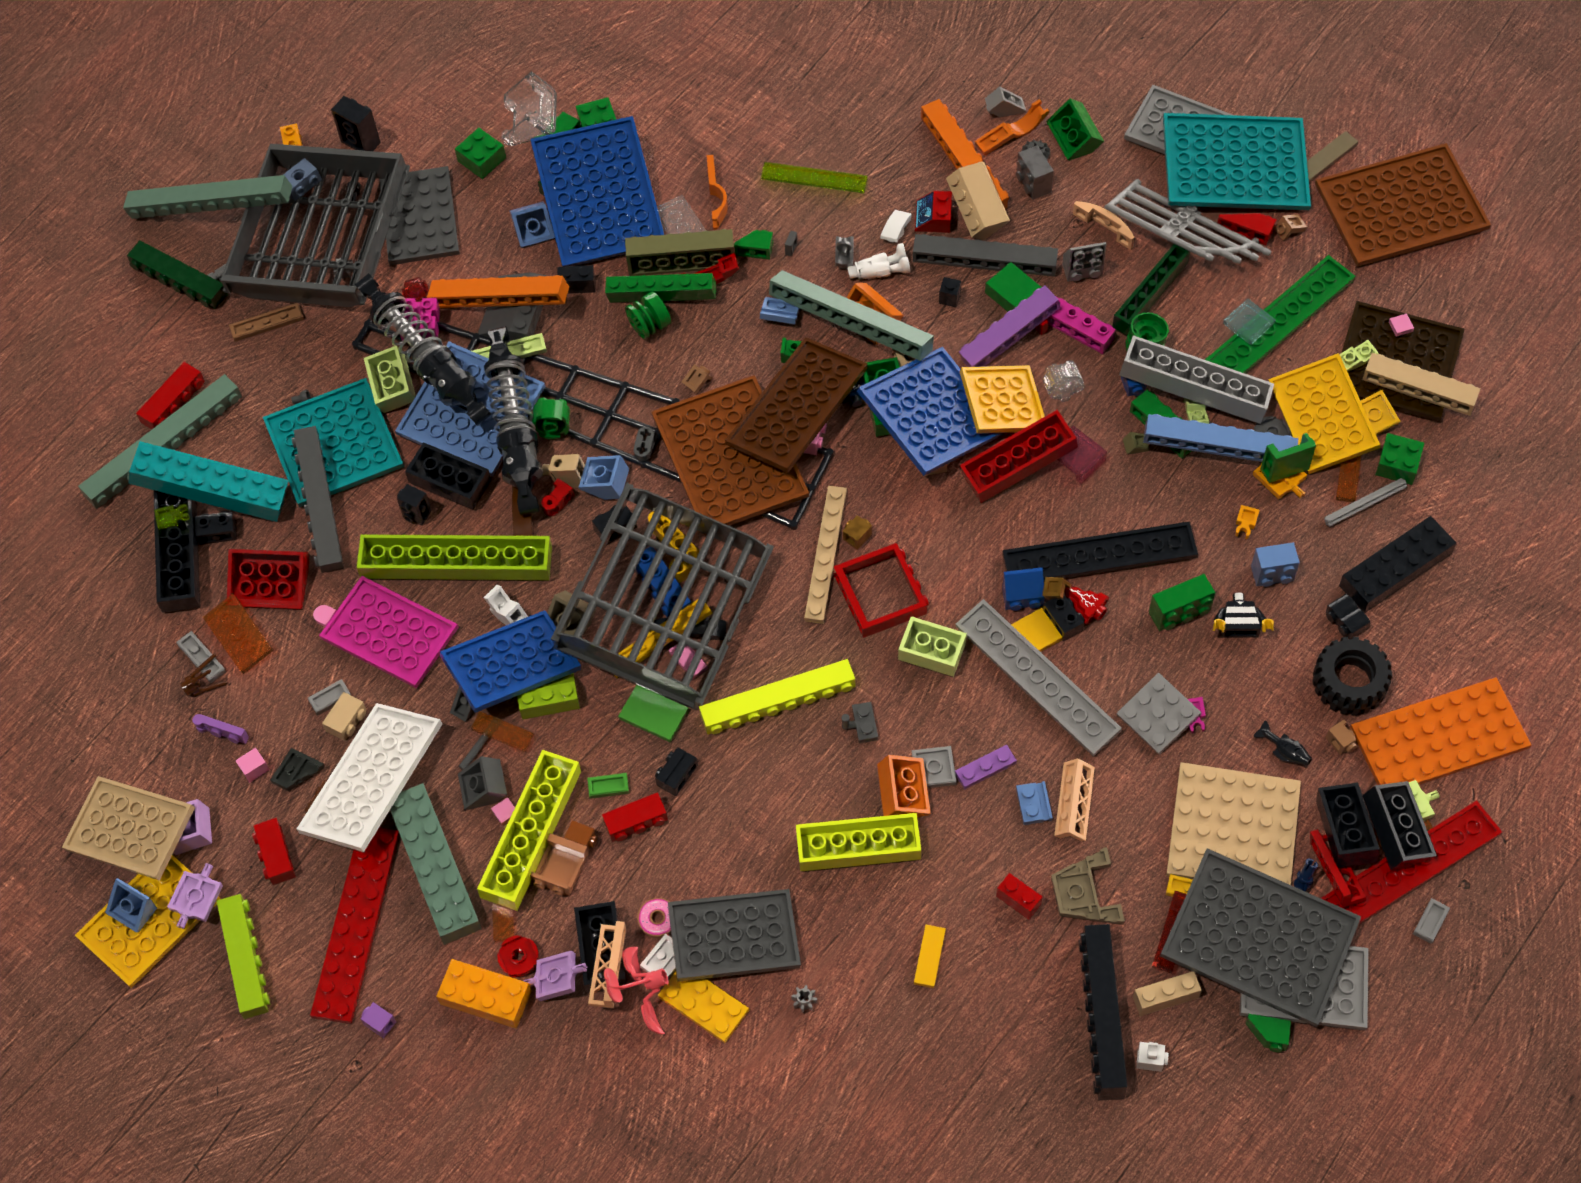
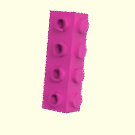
[1047,297,1116,354]

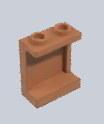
[530,833,589,896]

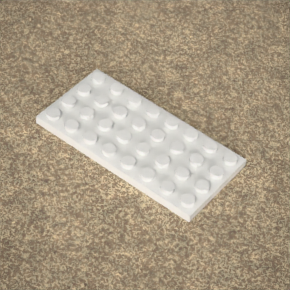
[297,703,443,852]

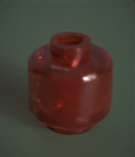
[401,277,429,302]

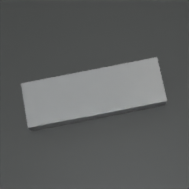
[176,631,226,683]

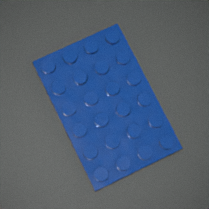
[440,610,581,713]

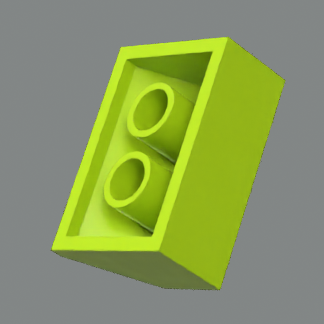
[517,673,580,720]

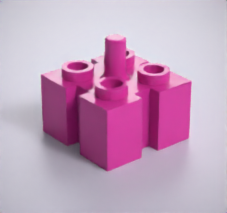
[400,298,440,341]

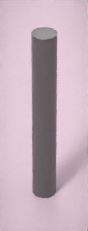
[458,720,499,770]

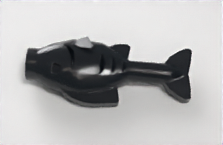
[1254,721,1312,767]

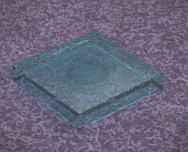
[1223,299,1276,345]

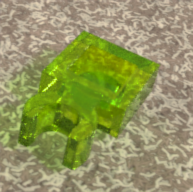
[154,504,190,529]

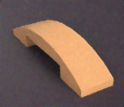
[1073,201,1134,250]

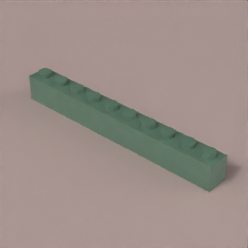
[123,175,292,219]
[769,270,934,361]
[78,374,242,509]

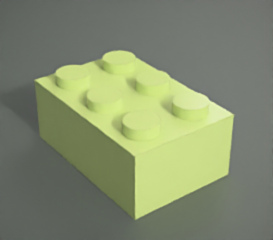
[364,346,416,413]
[898,617,967,677]

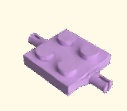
[167,863,223,929]
[524,951,587,1001]

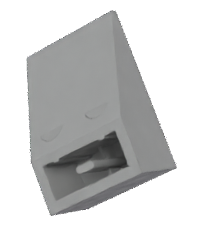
[1062,242,1107,282]

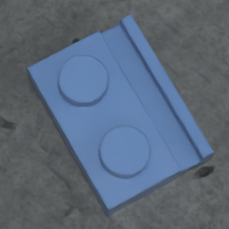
[760,297,800,324]
[1016,781,1053,825]

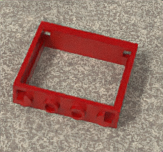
[833,543,929,638]

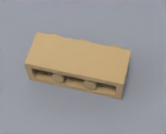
[1133,972,1202,1016]

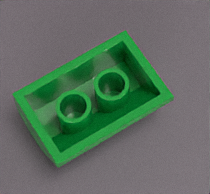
[1046,98,1104,161]

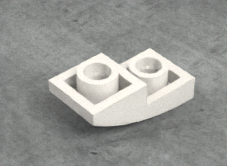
[881,210,911,242]

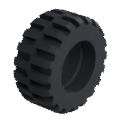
[1313,637,1392,715]

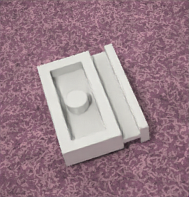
[640,934,676,979]

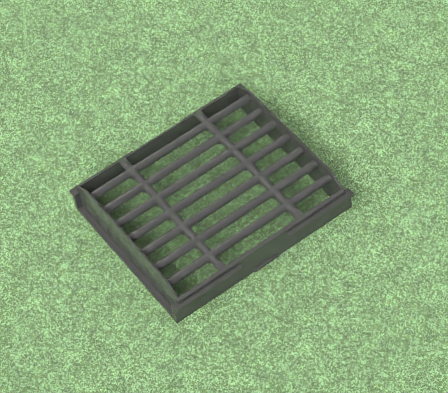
[220,144,410,307]
[551,483,774,710]

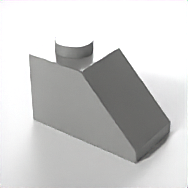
[985,86,1026,117]

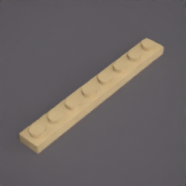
[804,486,847,624]

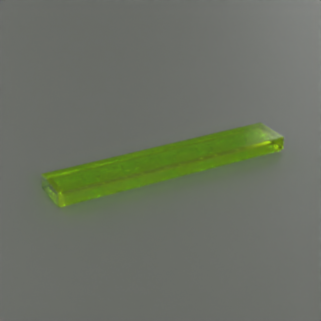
[761,162,868,193]

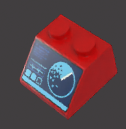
[915,191,952,233]

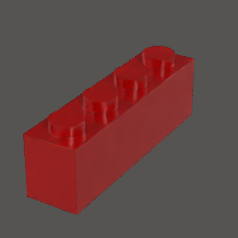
[136,362,205,430]

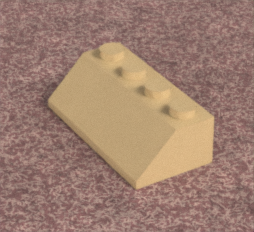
[946,162,1010,241]

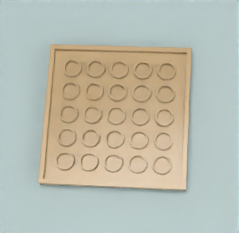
[1166,762,1301,885]

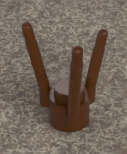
[180,653,228,696]

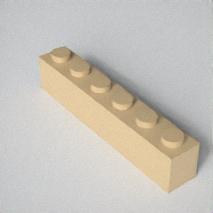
[1362,353,1481,416]

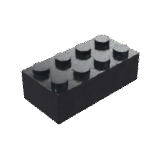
[405,442,491,510]
[1316,782,1380,868]
[574,901,627,993]

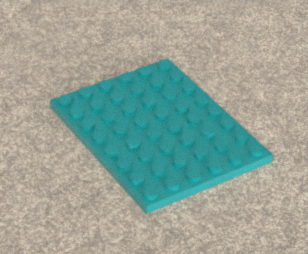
[1163,113,1311,210]

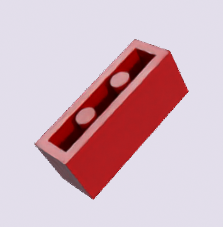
[602,792,668,842]
[252,818,296,885]

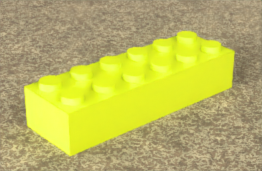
[796,813,921,871]

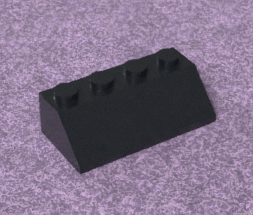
[1362,781,1437,870]

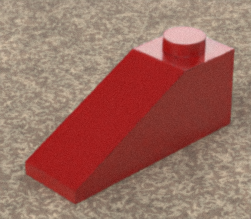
[1217,213,1277,246]

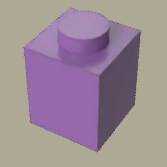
[361,1002,396,1039]

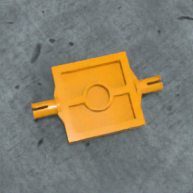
[1253,463,1307,499]

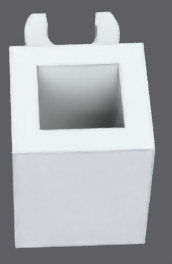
[1136,1042,1168,1072]

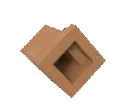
[1326,720,1357,755]

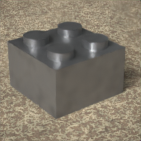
[1016,145,1054,200]

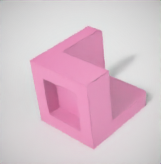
[236,748,270,782]

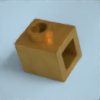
[843,515,872,550]

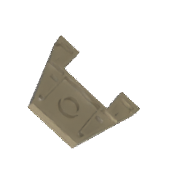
[1051,847,1125,924]

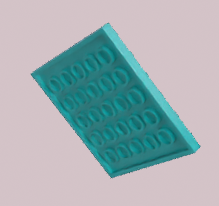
[263,378,404,508]

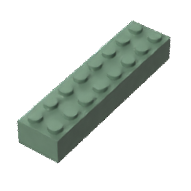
[390,783,482,945]

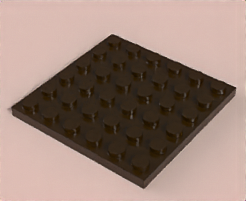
[1342,301,1465,422]

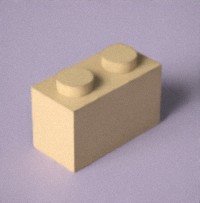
[322,692,366,741]

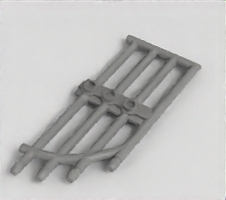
[1105,179,1272,264]

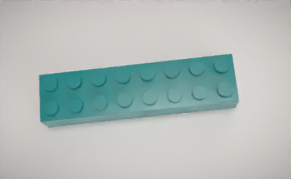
[129,441,288,522]

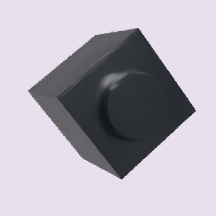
[939,277,961,307]

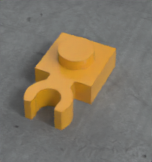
[1235,505,1260,539]

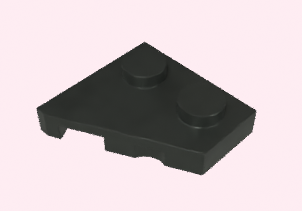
[270,748,325,791]

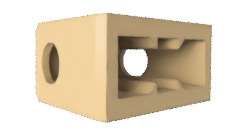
[542,454,585,488]

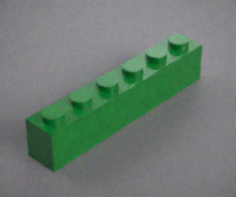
[605,273,716,303]

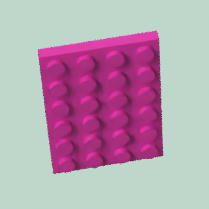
[319,576,459,689]

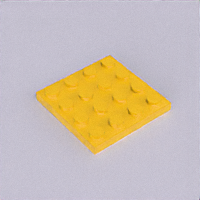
[959,365,1045,433]

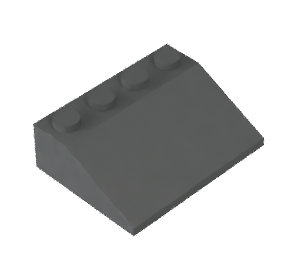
[478,272,547,341]

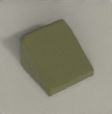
[1123,432,1150,454]

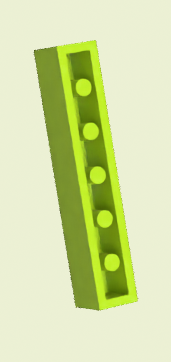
[217,894,270,1019]

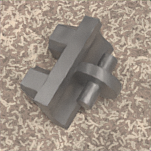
[835,236,854,269]

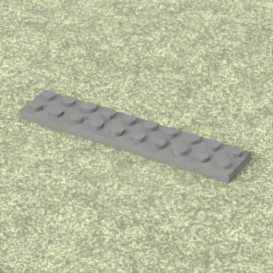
[956,599,1122,757]

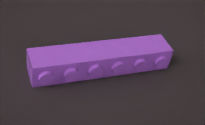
[959,285,1061,367]

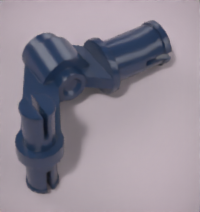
[1294,858,1318,892]

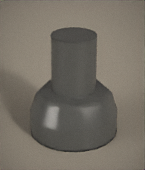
[291,389,311,404]

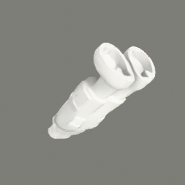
[847,243,911,280]

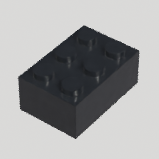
[331,96,381,151]

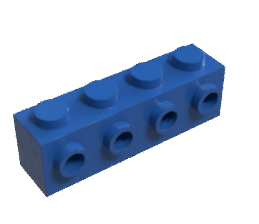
[635,547,692,617]

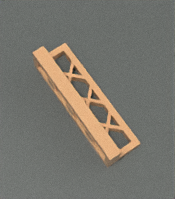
[1054,758,1095,842]
[588,921,626,1008]

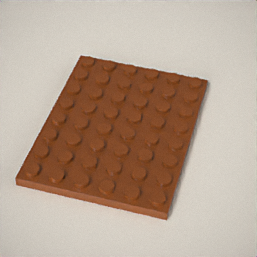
[1315,143,1491,267]
[651,375,810,535]

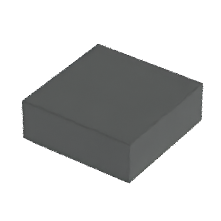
[785,231,798,256]

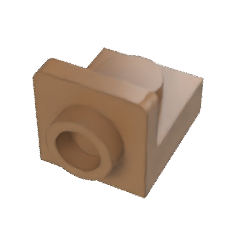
[1274,214,1307,240]
[682,364,713,393]

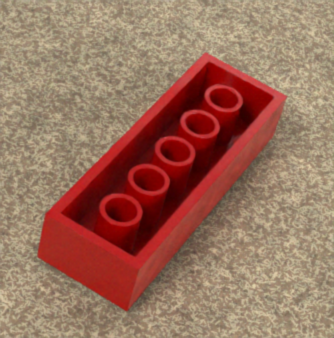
[960,410,1078,503]

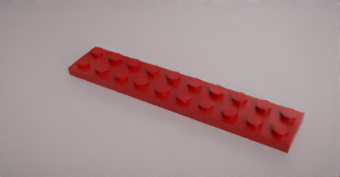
[1321,800,1502,925]
[310,828,400,1024]

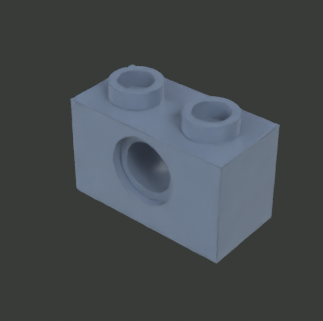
[283,158,322,201]

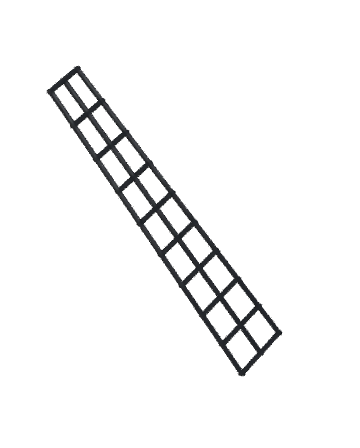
[352,317,834,530]

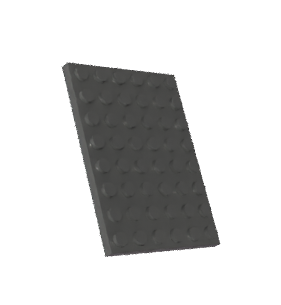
[1160,848,1361,1027]

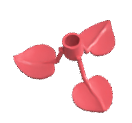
[604,947,669,1035]

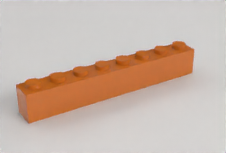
[921,99,1009,209]
[427,275,569,308]

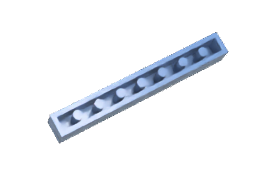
[1143,414,1298,462]

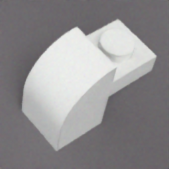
[483,585,528,625]

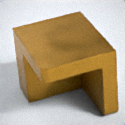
[1042,577,1072,600]

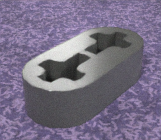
[634,427,655,461]

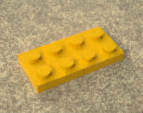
[658,972,749,1044]

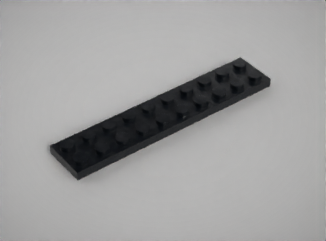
[1002,521,1198,582]

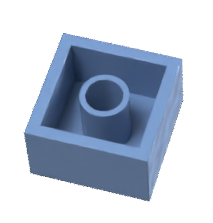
[1251,542,1300,587]

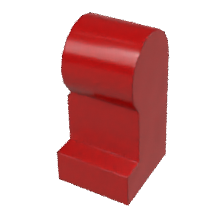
[541,478,575,517]

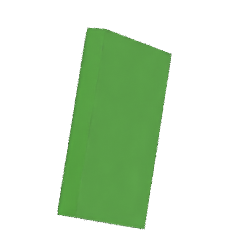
[618,685,689,743]

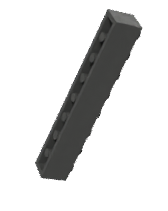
[913,234,1058,277]
[292,426,344,573]

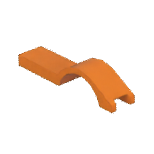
[975,99,1050,156]
[706,155,728,230]

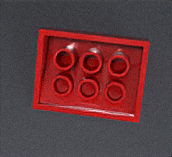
[226,549,309,609]

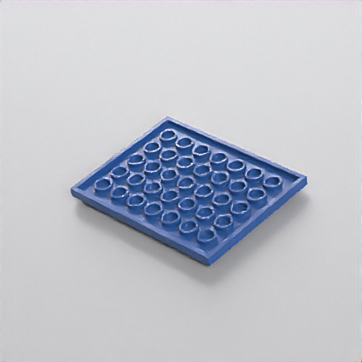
[530,116,664,267]

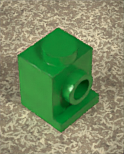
[780,338,802,363]

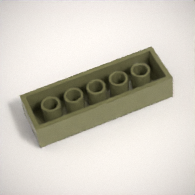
[625,229,734,276]

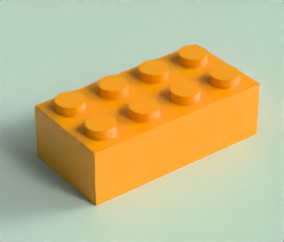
[436,959,532,1029]

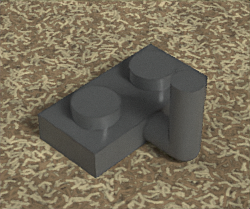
[842,702,878,743]

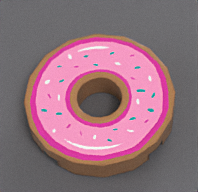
[637,898,671,939]

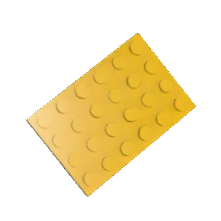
[1268,353,1381,474]
[75,855,220,988]

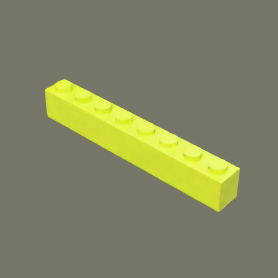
[699,659,856,735]

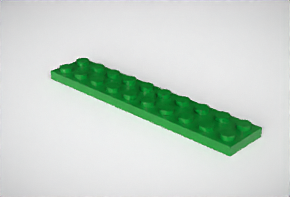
[1205,255,1356,374]

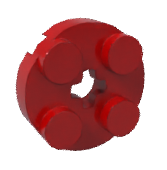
[497,935,539,978]

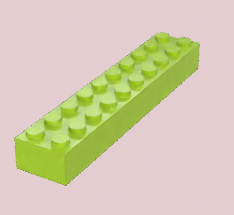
[357,535,552,580]

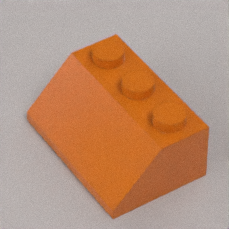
[846,283,904,345]
[877,755,931,818]

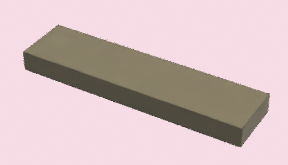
[1307,131,1358,183]

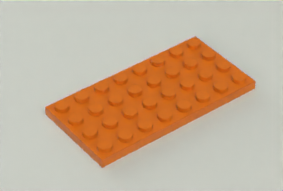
[1350,677,1531,785]

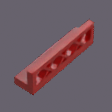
[1310,829,1366,907]

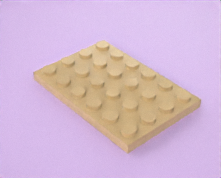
[62,776,195,881]

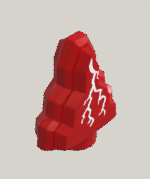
[1064,586,1109,625]

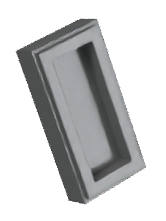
[307,679,351,716]
[1413,898,1450,944]

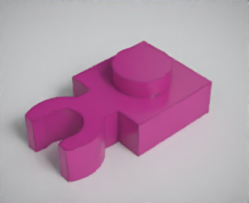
[1188,697,1206,733]

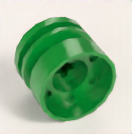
[625,291,671,340]
[1125,312,1169,351]

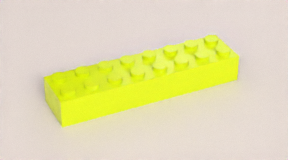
[477,750,581,911]

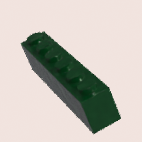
[127,240,228,309]
[1112,244,1190,336]

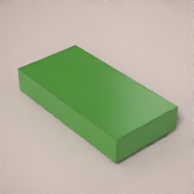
[587,773,629,799]

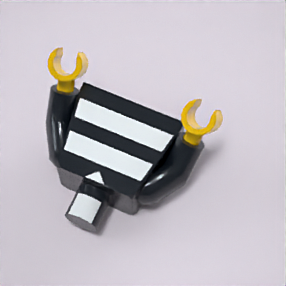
[1212,593,1274,638]

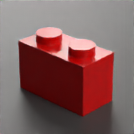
[996,873,1043,920]

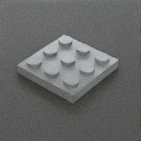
[1117,673,1201,755]

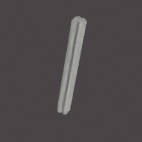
[1324,478,1407,527]

